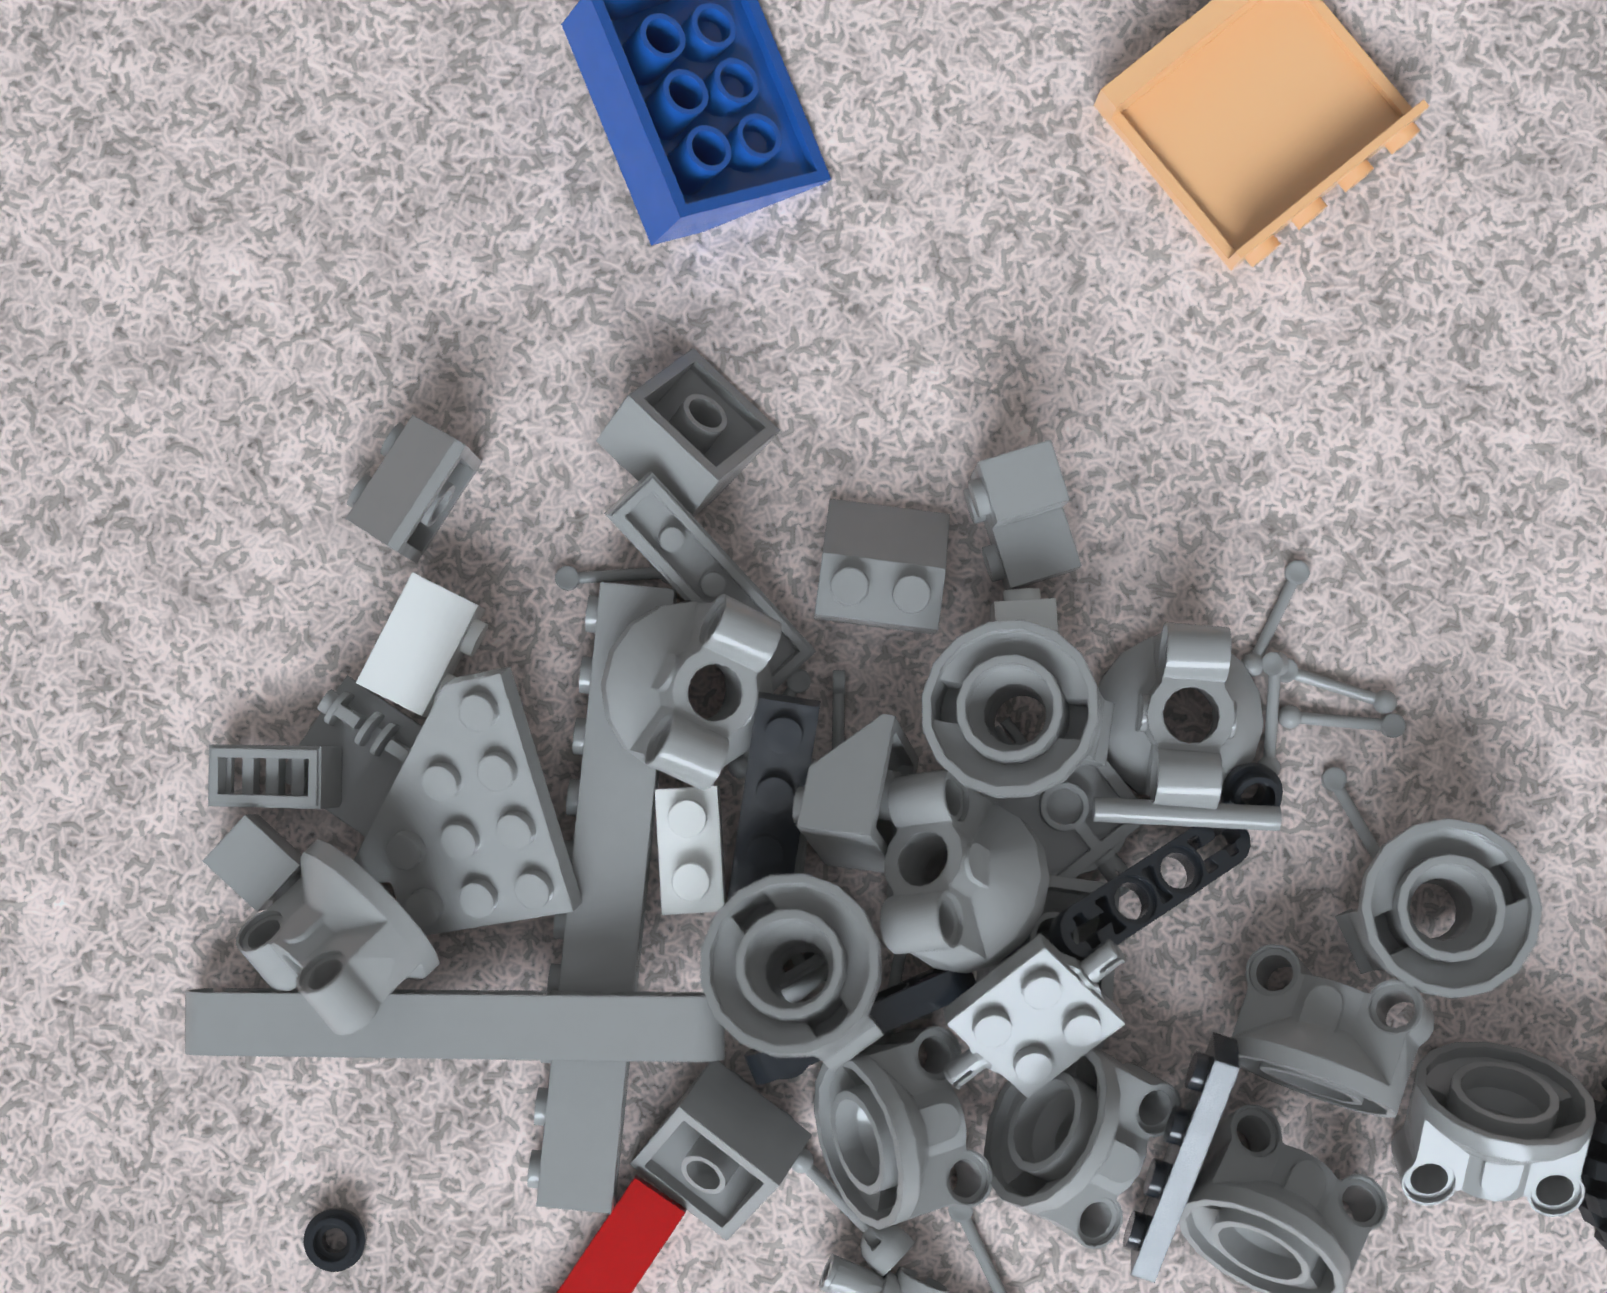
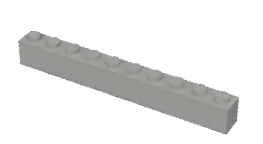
[527,582,677,1214]

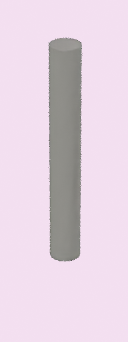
[1092,797,1282,831]

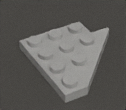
[354,666,583,936]

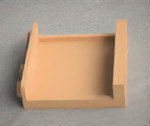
[1094,0,1429,270]

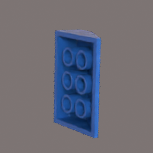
[561,0,831,246]

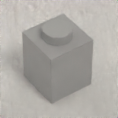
[203,814,302,912]

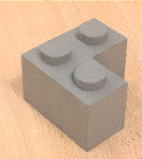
[963,440,1082,590]

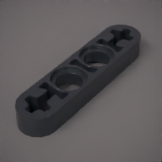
[1049,827,1251,962]
[744,968,977,1085]

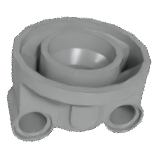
[601,594,782,790]
[921,620,1115,798]
[1098,622,1264,809]
[880,769,1050,974]
[1335,818,1542,999]
[236,839,440,1035]
[701,874,884,1073]
[1231,944,1435,1118]
[814,1026,993,1230]
[1391,1042,1596,1217]
[984,1047,1182,1249]
[1179,1105,1388,1293]

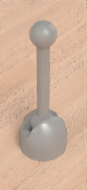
[791,1149,915,1277]

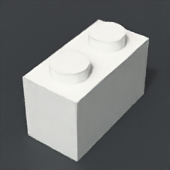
[356,572,488,717]
[655,786,727,915]

